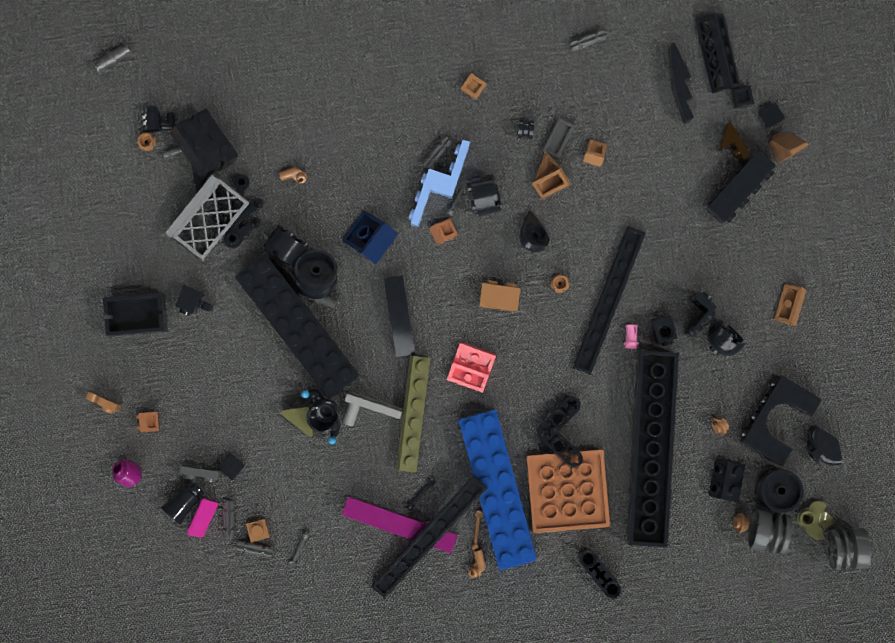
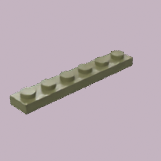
[396,356,430,472]

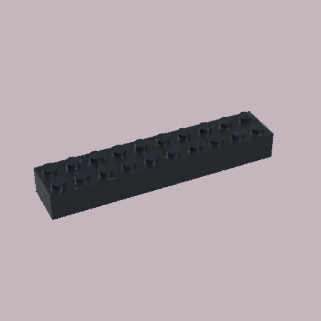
[626,350,679,548]

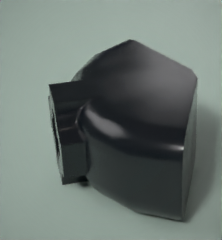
[805,425,842,466]

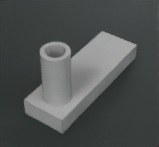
[343,391,403,426]

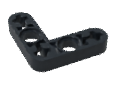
[537,396,583,469]

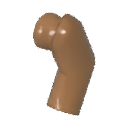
[279,167,307,184]
[468,549,486,578]

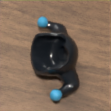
[301,389,340,445]

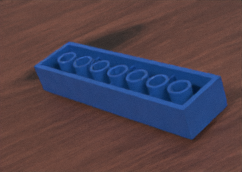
[459,409,537,571]

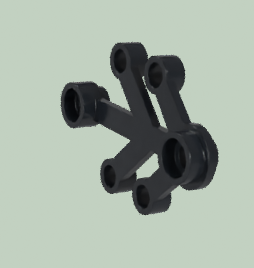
[211,175,264,248]

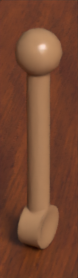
[471,510,483,551]

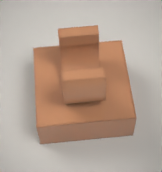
[136,412,159,432]

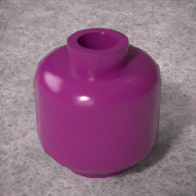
[112,459,142,487]

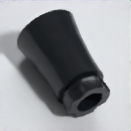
[161,481,204,525]

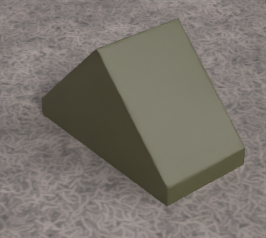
[280,407,314,437]

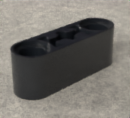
[578,548,621,599]

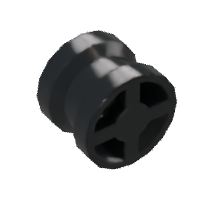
[517,119,534,139]

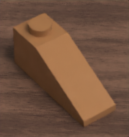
[768,131,809,163]

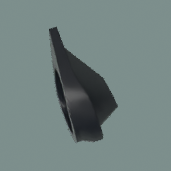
[520,211,549,252]

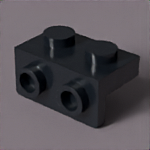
[709,459,746,502]

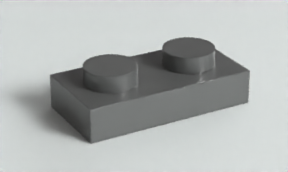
[179,465,222,482]

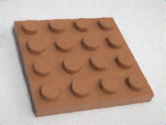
[526,449,610,533]

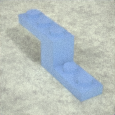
[409,140,470,227]

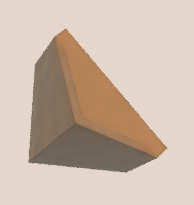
[532,151,571,199]

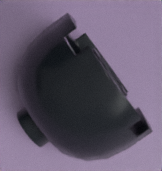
[707,319,746,356]

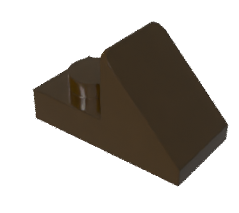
[718,122,750,161]

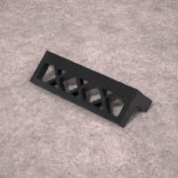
[695,13,741,94]

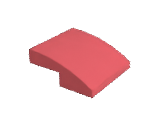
[447,342,497,393]

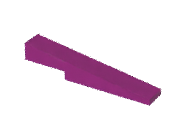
[342,496,458,553]

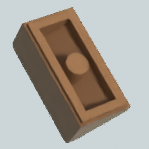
[774,283,806,326]

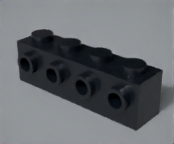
[705,150,776,224]

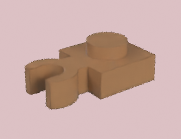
[85,392,122,414]

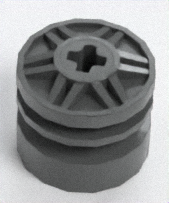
[748,508,792,555]
[827,528,871,571]

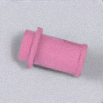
[623,325,639,349]

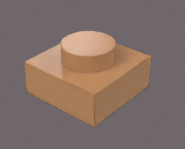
[460,73,487,100]
[246,518,270,542]

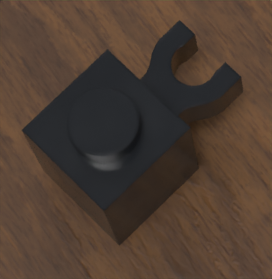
[175,285,214,316]

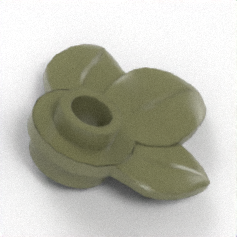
[796,501,835,540]

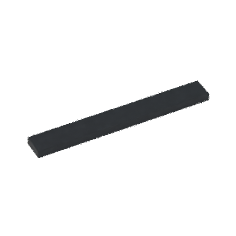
[573,226,646,375]
[371,474,489,599]

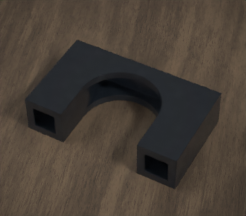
[739,376,822,466]

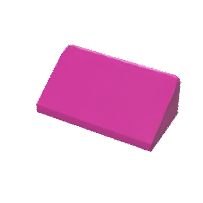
[186,497,218,538]

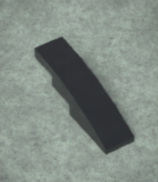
[668,42,694,124]
[384,275,415,357]

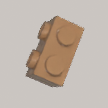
[479,280,521,312]

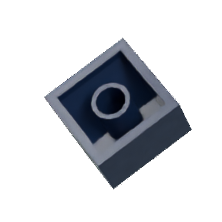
[342,210,398,264]

